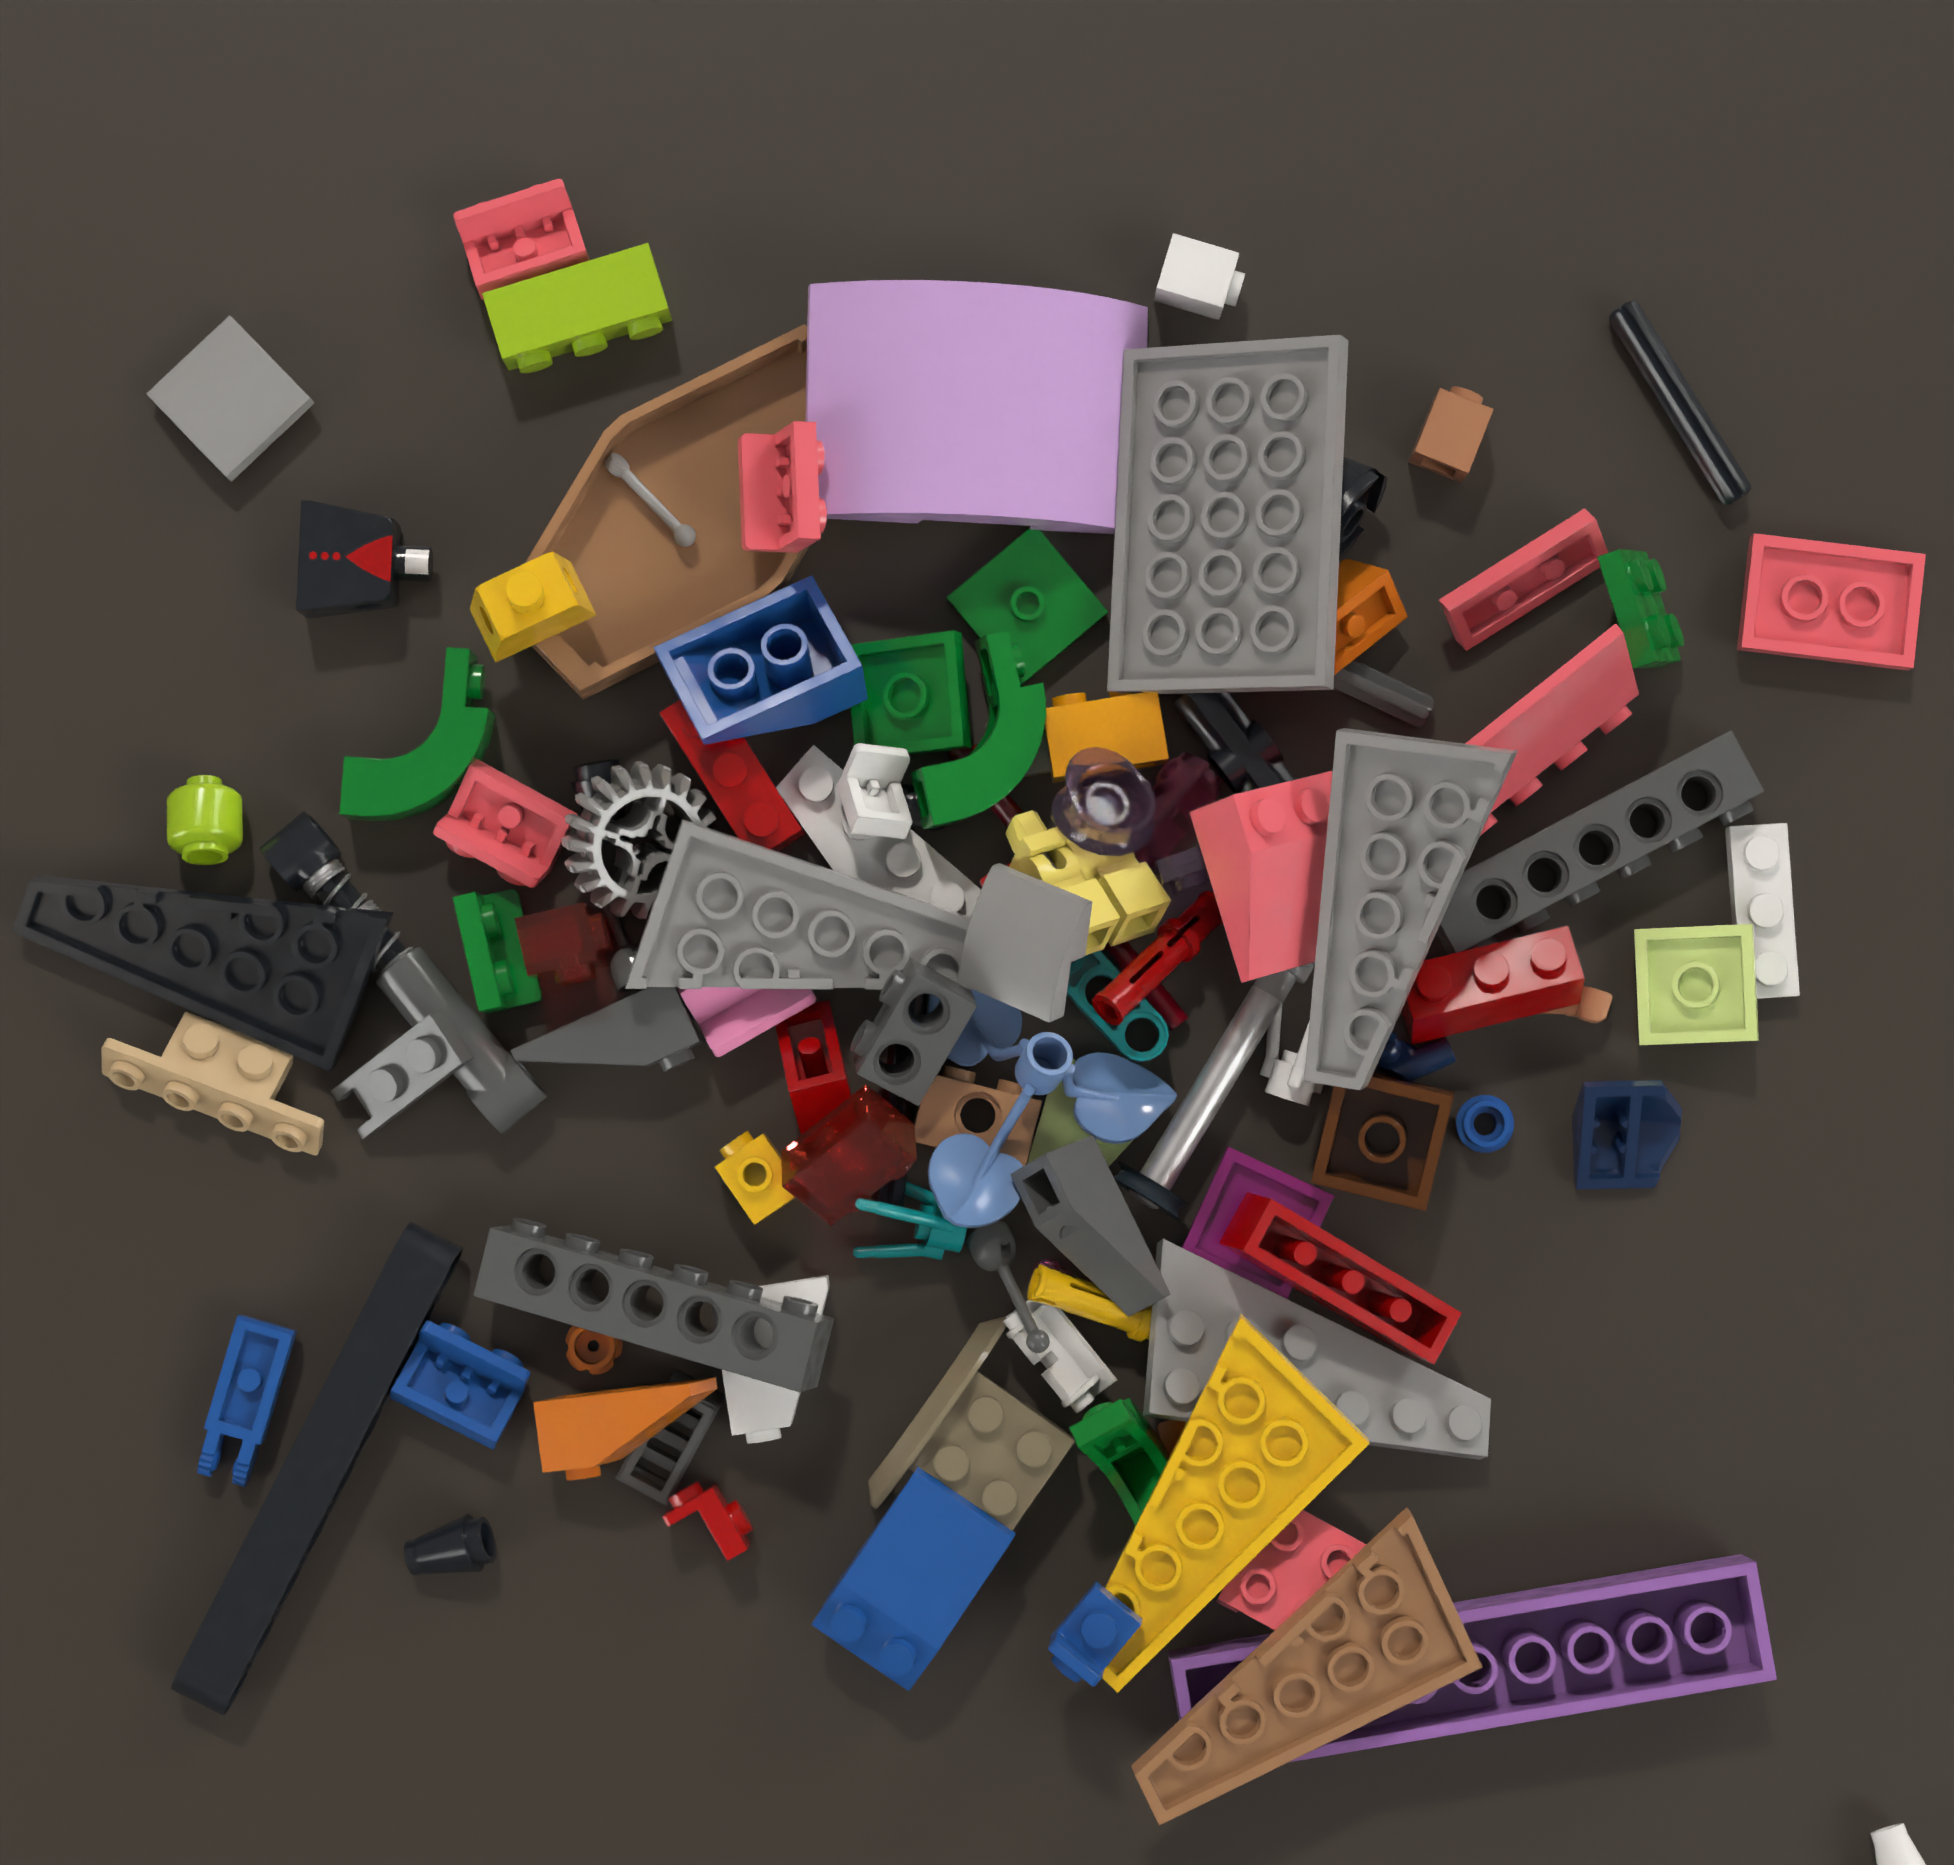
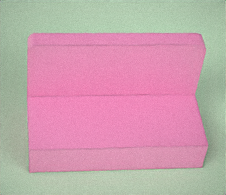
[676,987,817,1057]

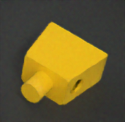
[470,552,596,663]

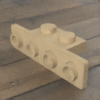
[101,1011,324,1155]

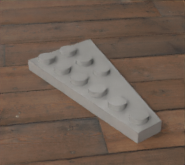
[625,819,974,990]
[1143,1239,1491,1460]

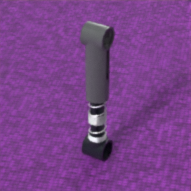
[259,810,548,1134]

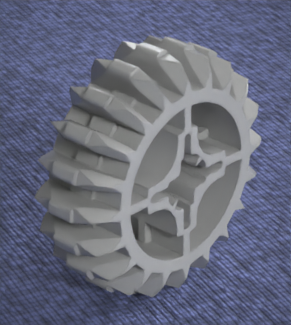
[561,761,717,919]

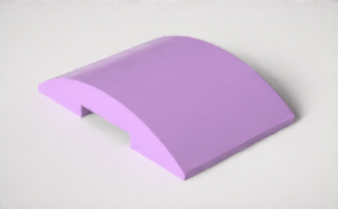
[805,280,1148,534]

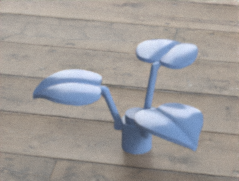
[927,990,1177,1228]

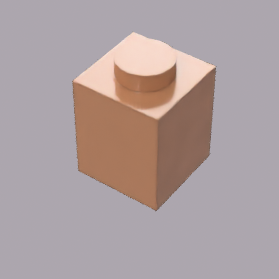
[1408,386,1494,483]

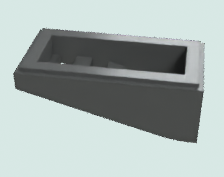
[615,1369,725,1506]

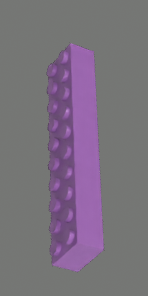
[1167,1554,1777,1762]

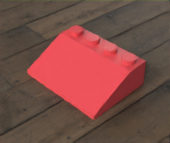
[1465,624,1639,836]
[1189,771,1332,983]

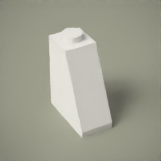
[712,1275,830,1444]

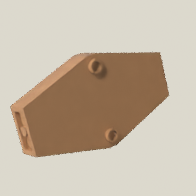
[525,324,809,700]

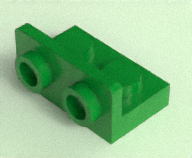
[452,889,543,1014]

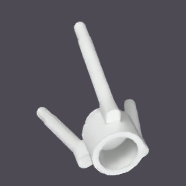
[1260,1005,1324,1106]

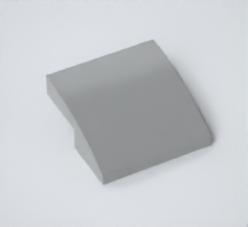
[146,315,314,482]
[957,863,1093,1022]

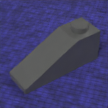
[510,987,703,1072]

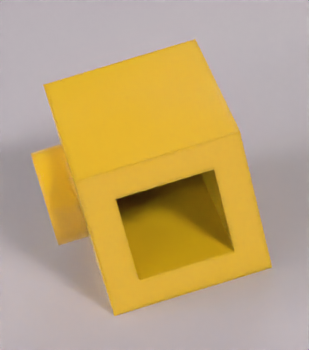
[715,1131,805,1225]

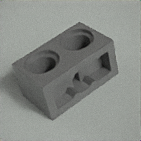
[850,958,977,1106]

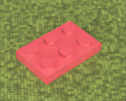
[1737,533,1926,671]

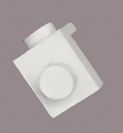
[837,743,913,839]

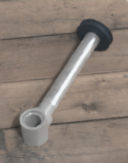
[1114,962,1315,1222]

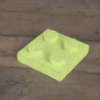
[1634,924,1759,1045]

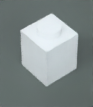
[1154,233,1245,320]

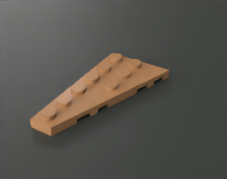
[1131,1507,1482,1825]

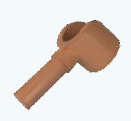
[1540,986,1613,1024]

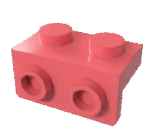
[453,179,589,300]
[738,421,827,553]
[433,759,578,888]

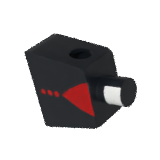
[296,500,433,618]

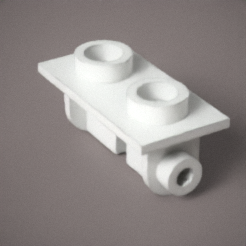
[1003,1300,1117,1413]

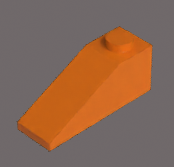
[533,1377,718,1481]

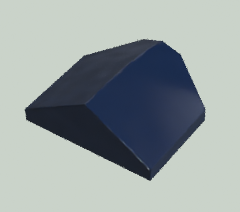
[1572,1080,1682,1189]

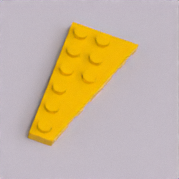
[1102,1314,1370,1693]

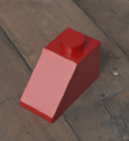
[775,1000,859,1140]

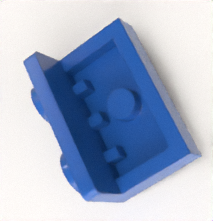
[389,1321,531,1450]

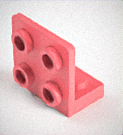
[1216,1510,1367,1631]

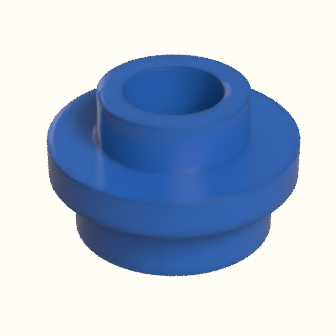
[1455,1095,1514,1153]

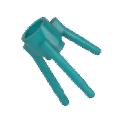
[841,1156,967,1260]

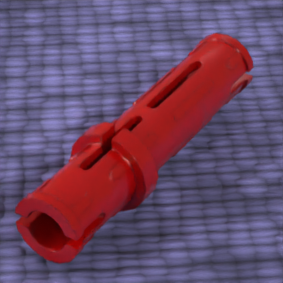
[1092,891,1223,1025]

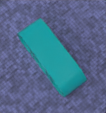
[1066,951,1169,1062]

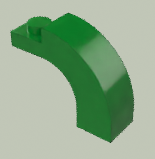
[911,630,1046,830]
[339,647,495,821]
[1069,1398,1170,1526]

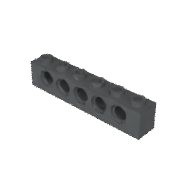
[1436,730,1765,955]
[473,1218,834,1392]

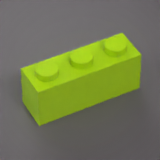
[482,243,673,374]

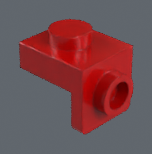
[662,1481,754,1561]

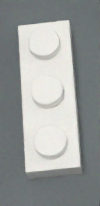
[1725,823,1800,999]

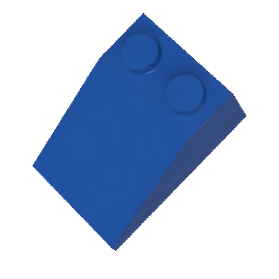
[653,575,868,745]
[811,1467,1016,1691]

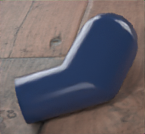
[1376,1031,1456,1081]

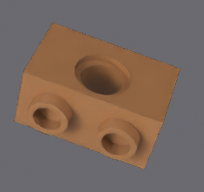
[911,1065,1042,1166]

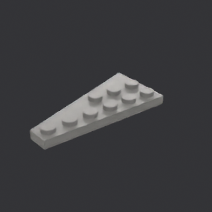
[1304,728,1518,1090]

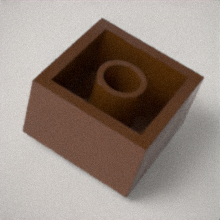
[1311,1072,1454,1211]

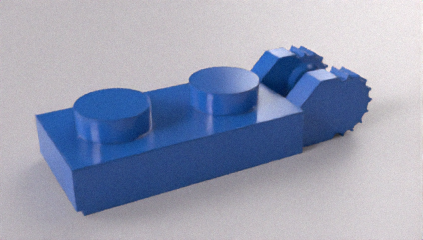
[197,1314,297,1487]

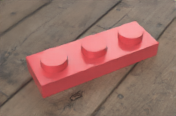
[1439,508,1608,651]

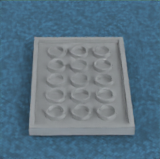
[1107,335,1349,694]

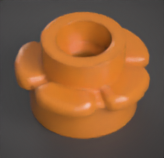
[565,1326,623,1375]

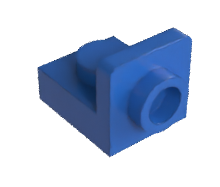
[1048,1581,1142,1687]

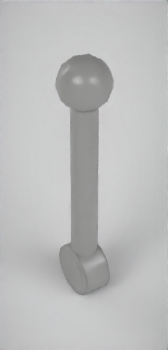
[604,453,696,547]

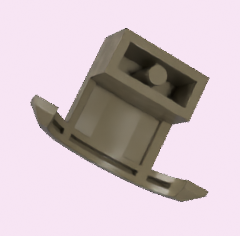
[868,1317,1075,1530]

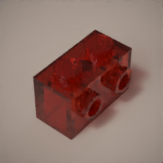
[514,902,614,986]
[781,1084,917,1226]

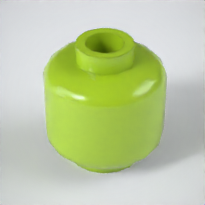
[167,775,243,865]

